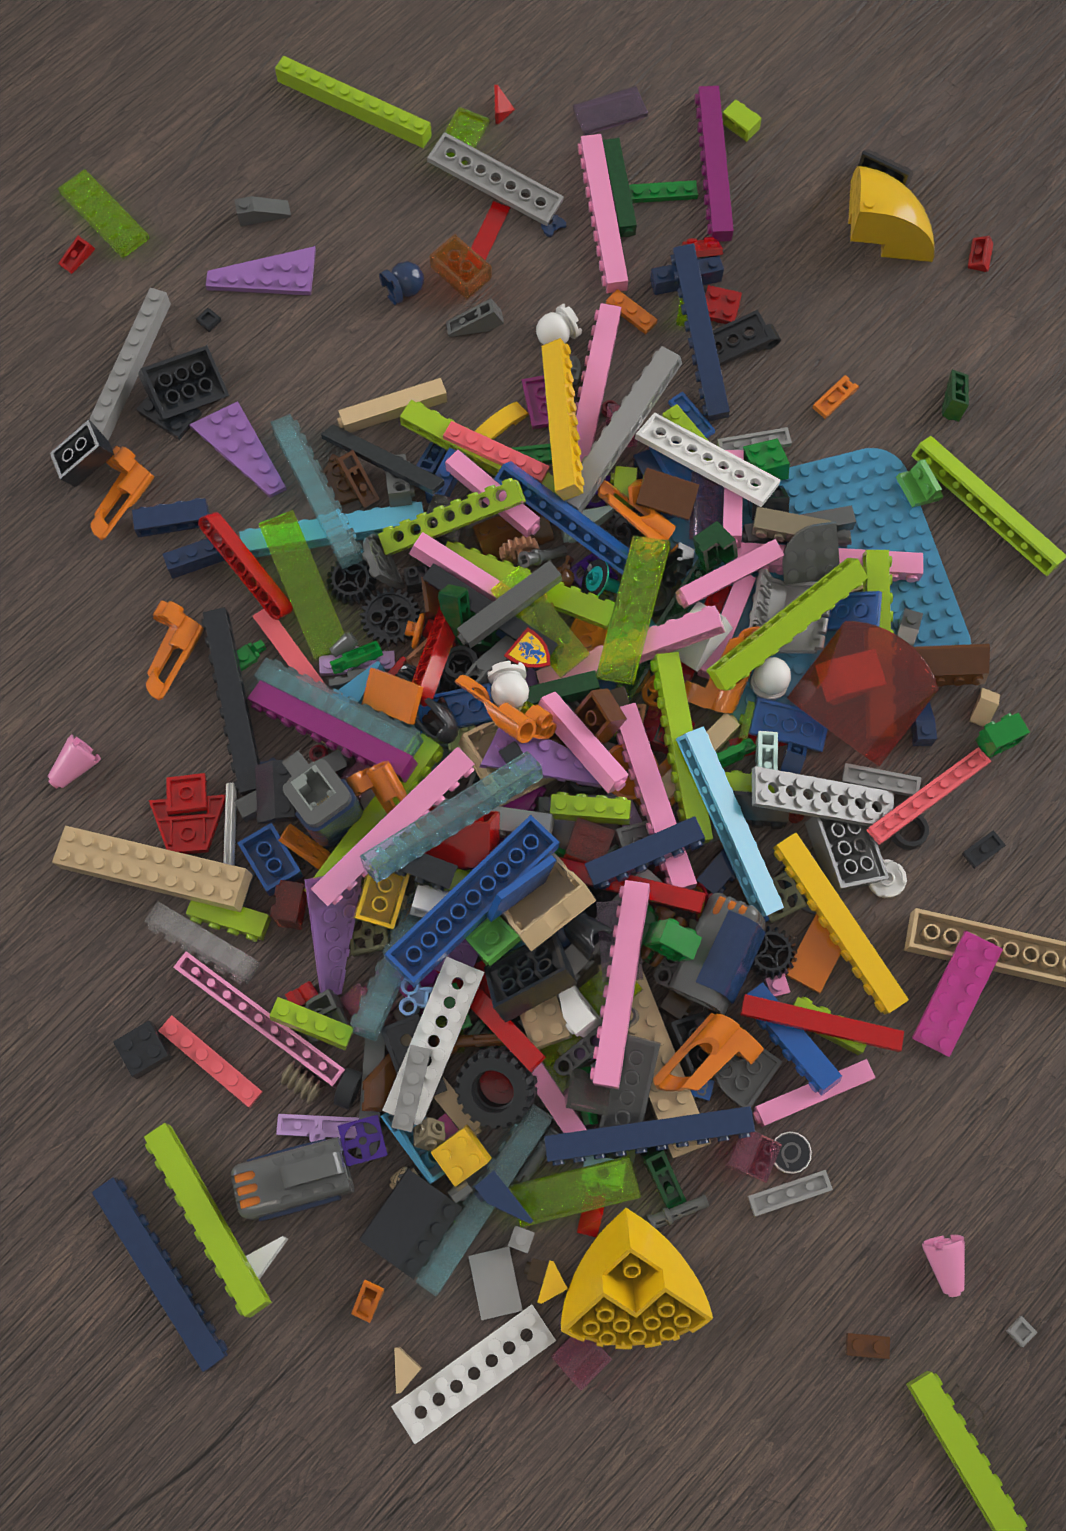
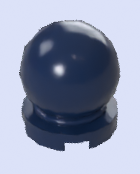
[379,261,424,305]

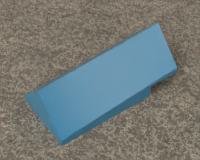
[380,1112,445,1184]

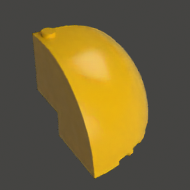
[848,166,934,262]
[561,1208,713,1349]

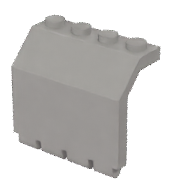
[748,569,830,654]

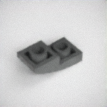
[329,668,366,694]
[448,1180,473,1203]

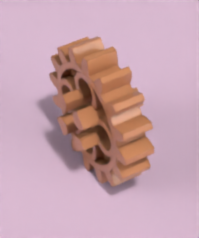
[498,536,539,565]

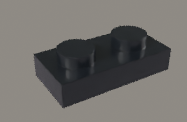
[962,830,1006,869]

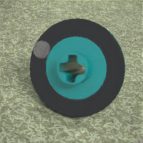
[581,559,623,596]

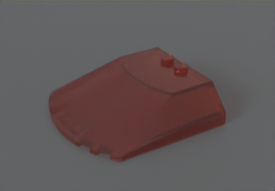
[787,621,939,766]

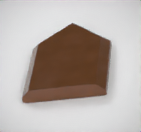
[321,454,358,507]
[362,1054,397,1112]

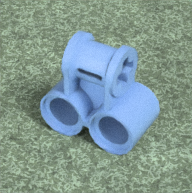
[399,979,434,1017]

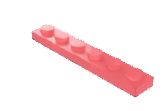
[443,421,549,483]
[158,1015,263,1108]

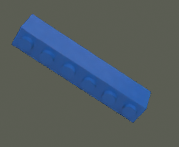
[747,982,842,1096]

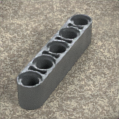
[554,1007,639,1076]

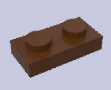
[846,1333,890,1359]

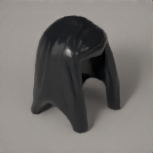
[414,697,459,744]
[564,911,613,961]

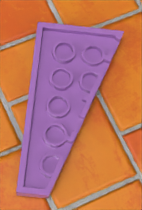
[206,246,316,295]
[189,401,287,498]
[479,728,601,788]
[305,875,363,995]

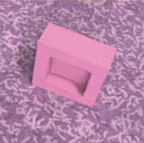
[764,973,790,997]

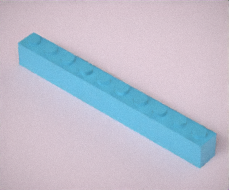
[239,501,424,558]
[676,726,784,917]

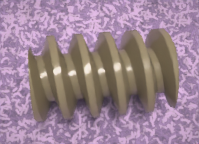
[281,1061,326,1105]

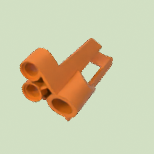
[90,446,155,540]
[598,480,676,564]
[146,600,204,701]
[685,626,760,713]
[454,675,557,743]
[345,761,429,851]
[653,1013,764,1092]

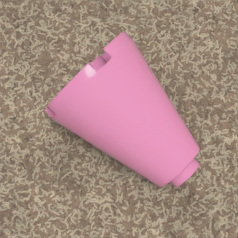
[48,734,101,788]
[922,1235,965,1297]

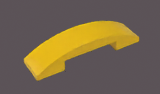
[475,401,529,440]

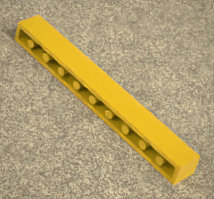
[541,338,584,501]
[773,833,909,1014]

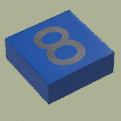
[691,1080,714,1101]

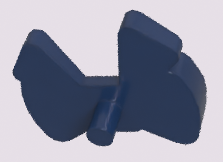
[541,215,567,238]

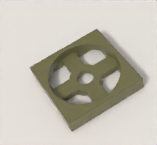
[768,872,807,923]
[350,919,391,957]

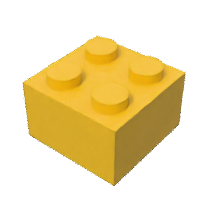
[431,1124,492,1187]

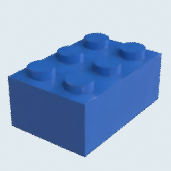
[238,823,304,896]

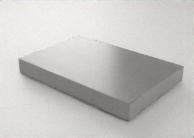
[468,1247,523,1320]

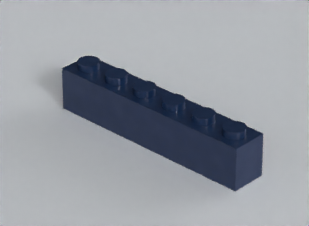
[585,816,705,890]

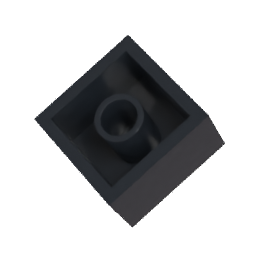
[113,1021,173,1079]

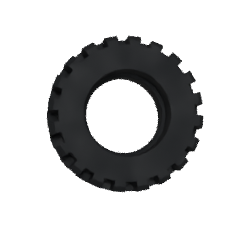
[455,1045,538,1130]

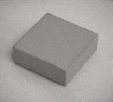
[1006,1316,1037,1347]

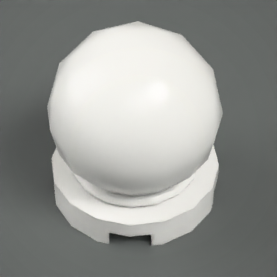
[536,303,582,345]
[750,657,791,701]
[487,661,529,709]

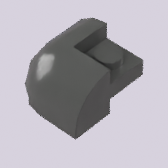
[304,989,350,1044]

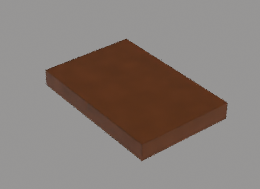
[636,468,700,521]

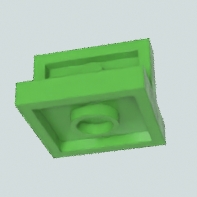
[895,459,944,508]
[465,916,521,966]

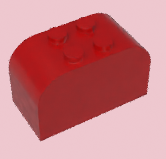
[412,806,500,869]

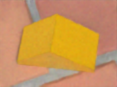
[537,1260,568,1304]

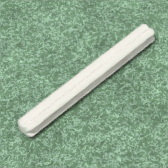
[223,783,237,866]

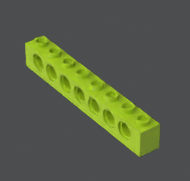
[378,478,526,556]

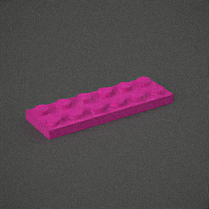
[912,930,1003,1057]

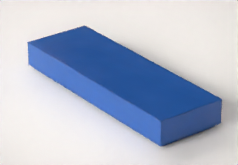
[668,392,715,438]

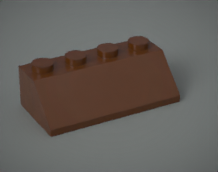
[472,505,554,561]
[906,644,990,688]

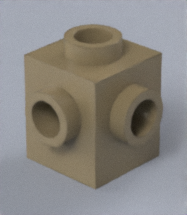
[413,1117,446,1151]

